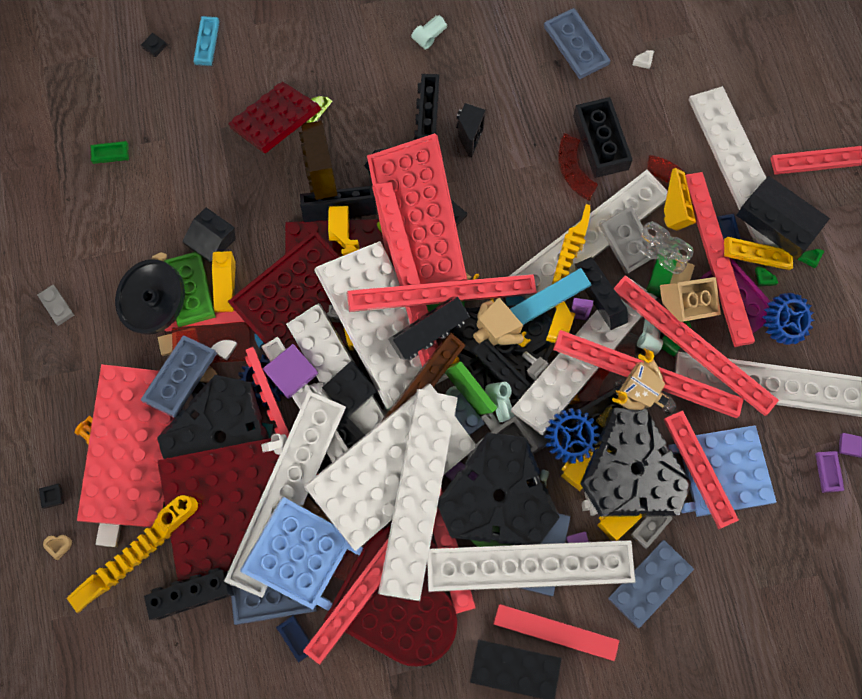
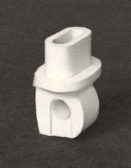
[261,433,287,455]

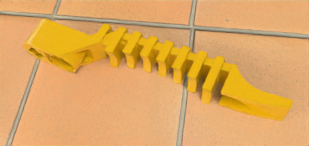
[546,204,590,344]
[328,206,359,350]
[67,495,198,613]

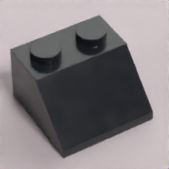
[456,103,486,158]
[182,207,236,263]

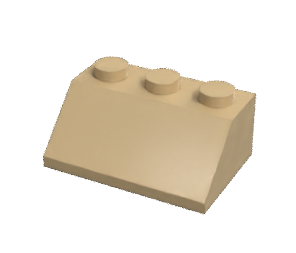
[660,277,721,322]

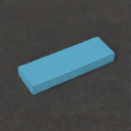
[193,16,220,66]

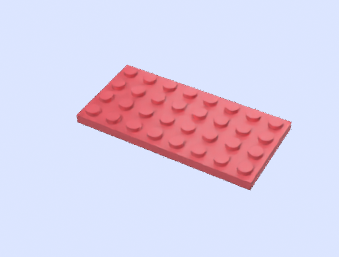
[367,133,467,284]
[77,364,175,527]

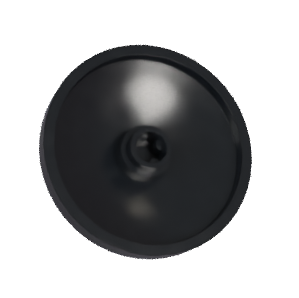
[115,259,185,335]

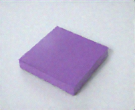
[263,344,319,399]

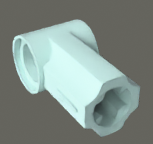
[412,15,447,49]
[637,319,663,355]
[485,382,515,422]

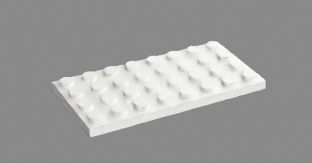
[314,241,448,409]
[303,384,476,551]

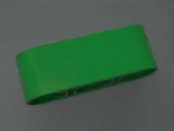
[646,244,680,298]

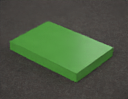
[445,361,497,415]

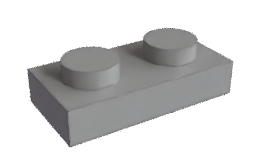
[37,285,75,326]
[630,516,673,549]

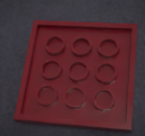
[228,81,321,154]

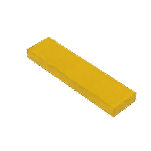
[724,237,793,270]

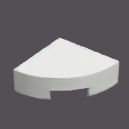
[633,50,654,69]
[211,340,237,360]

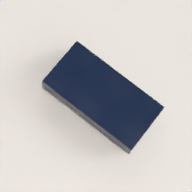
[716,214,741,239]
[276,615,310,663]

